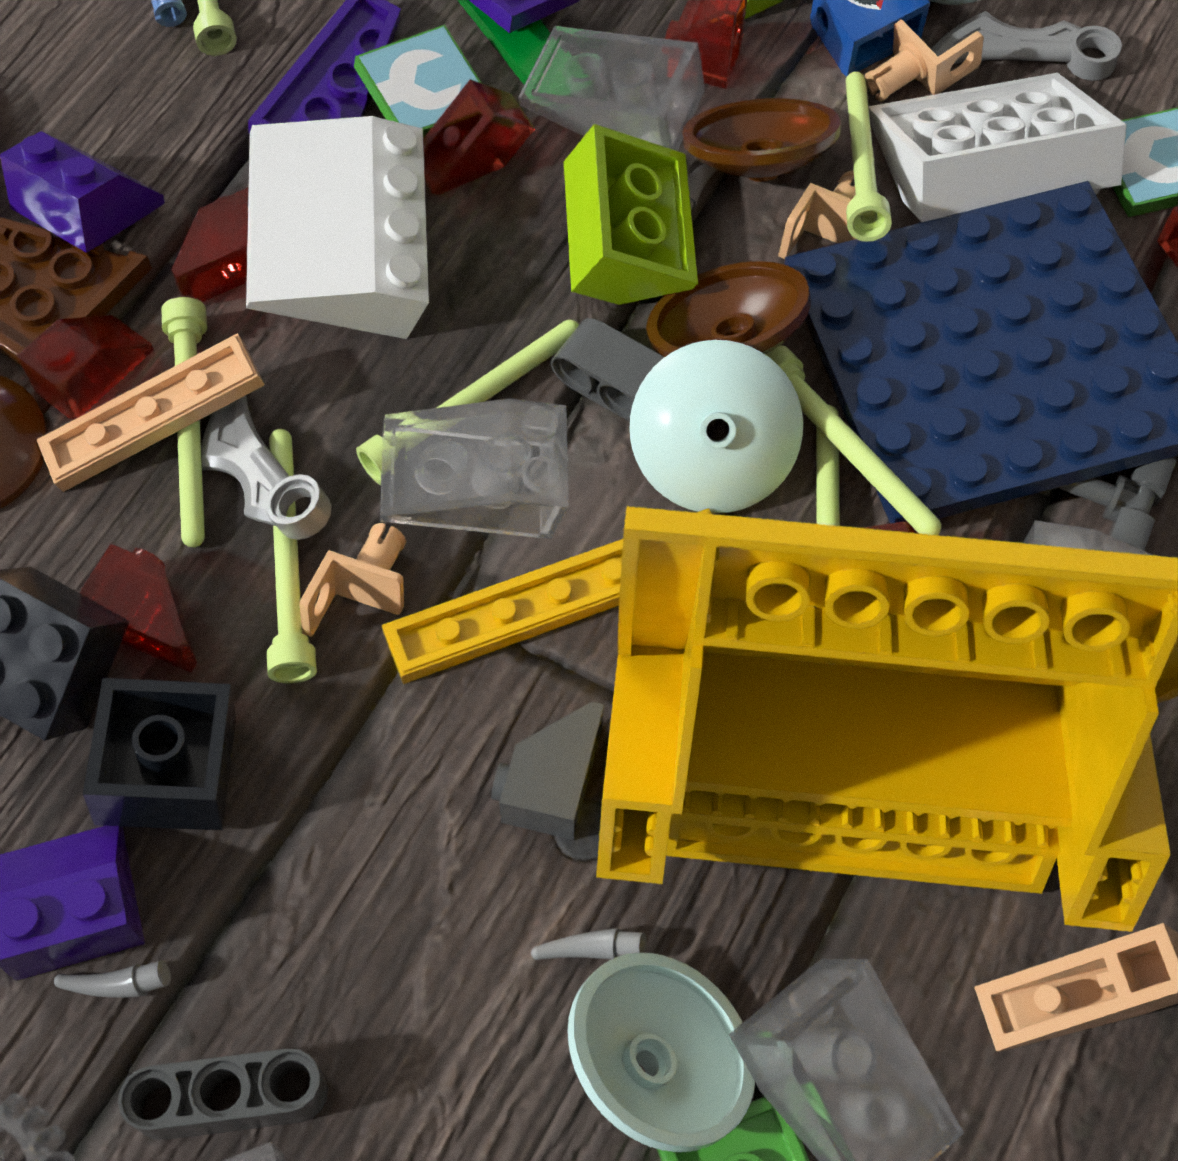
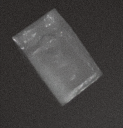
[518,26,705,151]
[380,399,569,539]
[729,959,964,1161]

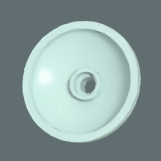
[630,340,803,513]
[568,953,755,1152]

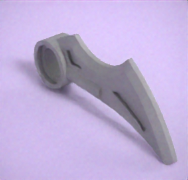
[931,11,1122,81]
[201,395,332,540]

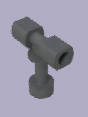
[1038,457,1176,554]

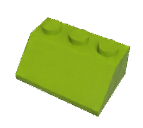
[564,124,698,305]

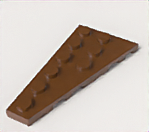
[0,217,152,379]

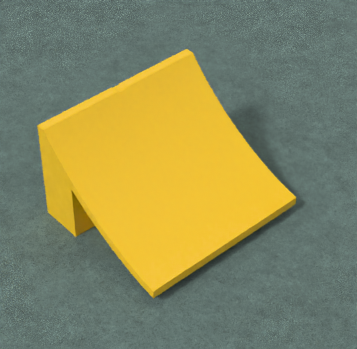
[596,506,1178,932]

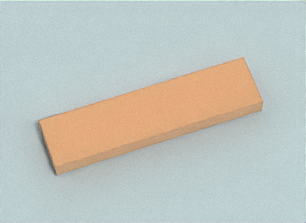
[37,333,265,492]

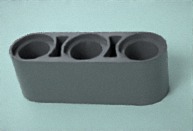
[550,318,664,422]
[118,1049,329,1140]

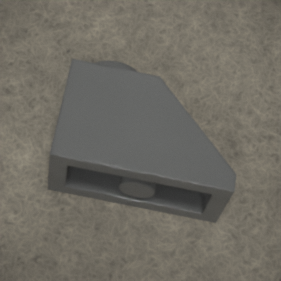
[491,701,604,840]

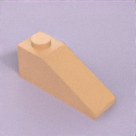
[974,923,1178,1052]

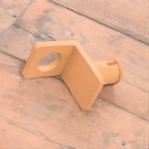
[865,20,984,102]
[778,171,856,259]
[299,523,406,637]

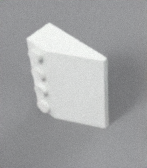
[868,73,1127,222]
[246,116,429,339]

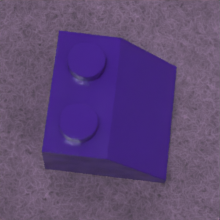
[0,131,165,253]
[0,826,145,981]

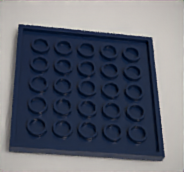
[785,181,1178,531]

